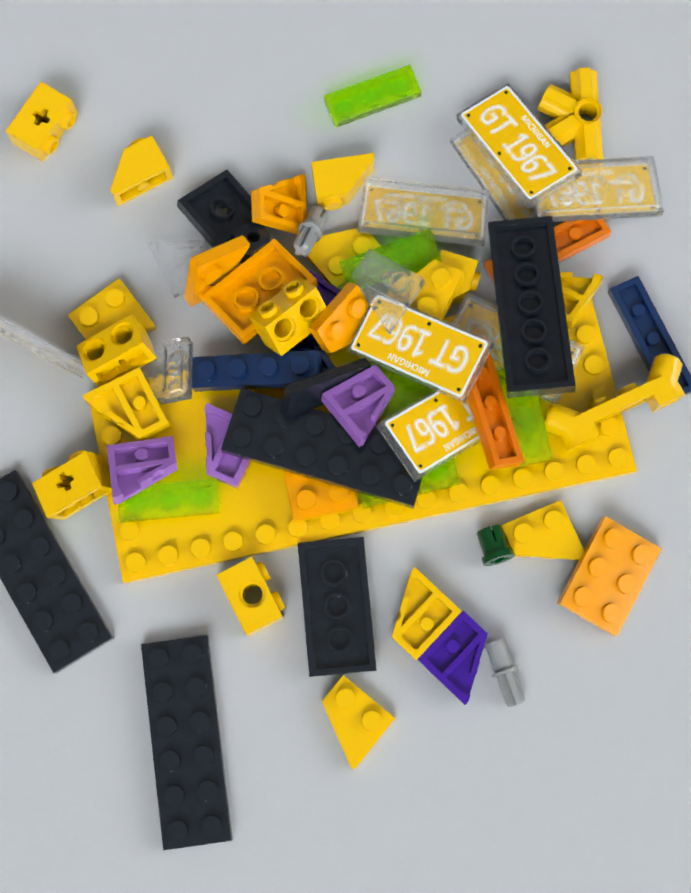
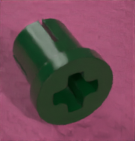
[477,525,515,566]

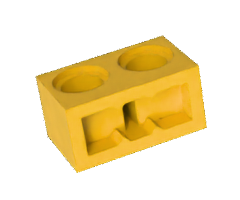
[249,277,326,356]
[76,314,157,387]

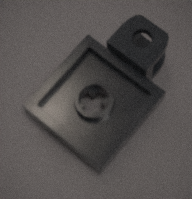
[177,170,271,264]

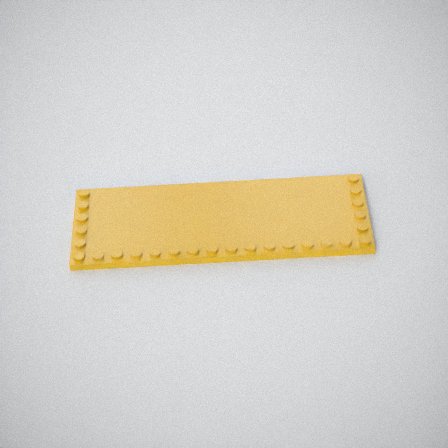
[90,299,637,584]

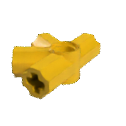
[537,68,603,167]

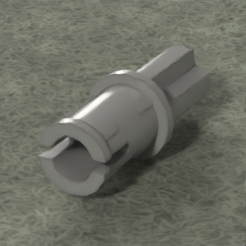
[293,206,328,257]
[485,638,525,707]

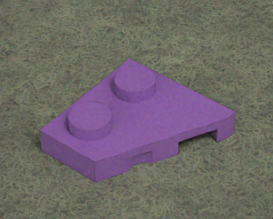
[321,364,396,447]
[205,403,251,489]
[107,436,178,505]

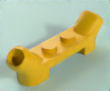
[542,354,685,451]

